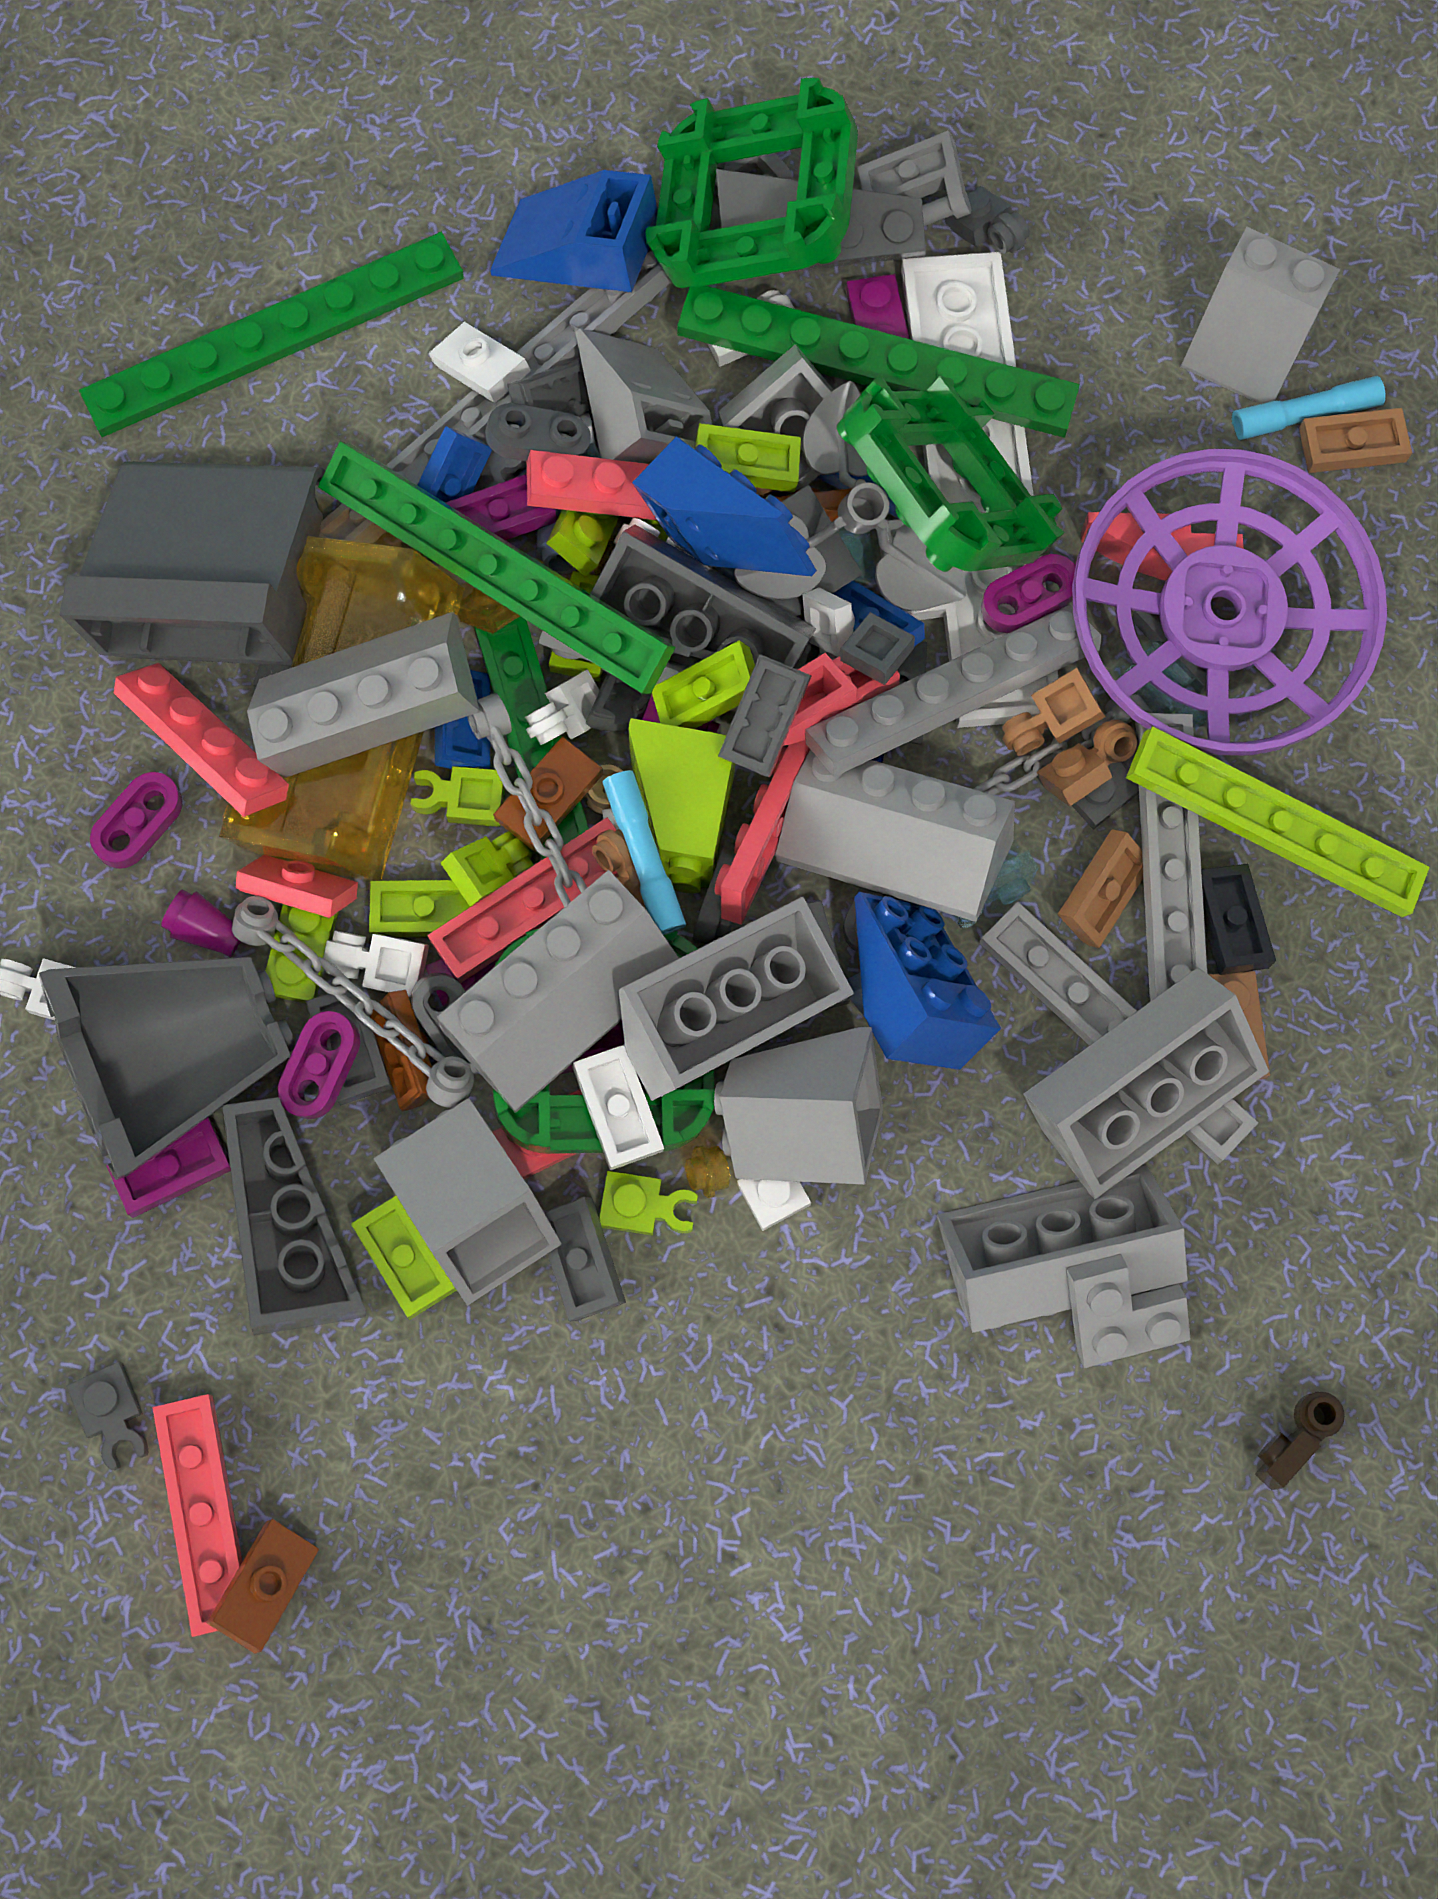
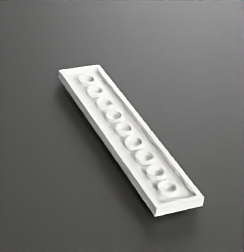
[901,252,1058,728]

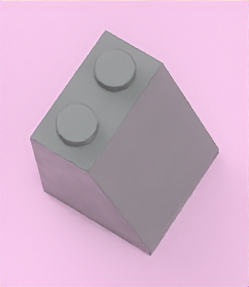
[1181,227,1340,404]
[714,1027,883,1185]
[373,1098,562,1306]

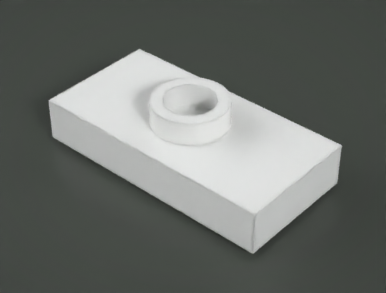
[429,322,531,403]

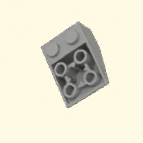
[576,328,713,464]

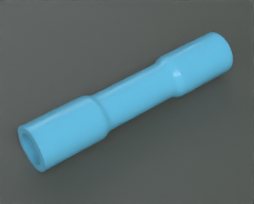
[1232,376,1385,440]
[602,770,686,935]

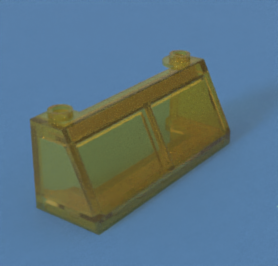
[219,536,465,882]

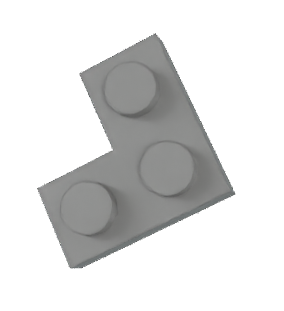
[1067,1254,1191,1368]

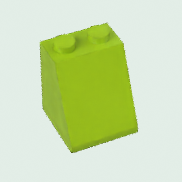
[628,718,735,893]

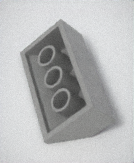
[247,612,480,778]
[775,750,1015,922]
[437,870,679,1113]
[619,896,854,1101]
[1023,968,1269,1199]
[937,1165,1188,1333]

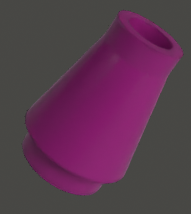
[161,889,241,958]

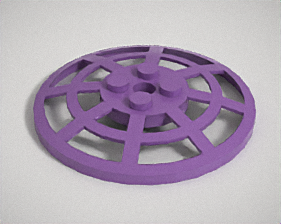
[1072,449,1387,756]

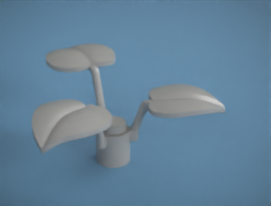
[734,381,966,611]

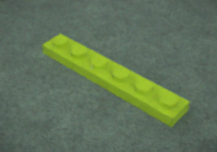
[1126,726,1430,917]

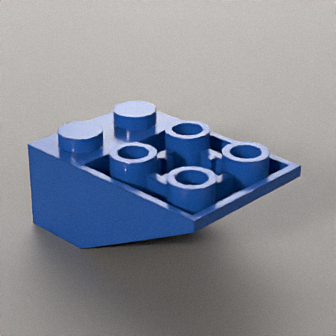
[490,170,658,293]
[632,436,817,577]
[854,892,1001,1070]

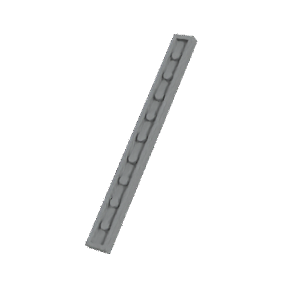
[317,247,672,569]

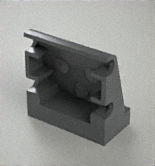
[59,461,325,666]

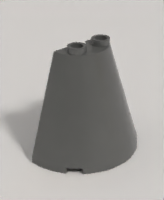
[39,957,295,1180]

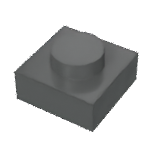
[840,612,915,685]

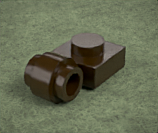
[1255,1392,1345,1490]

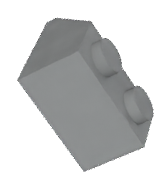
[718,344,833,496]

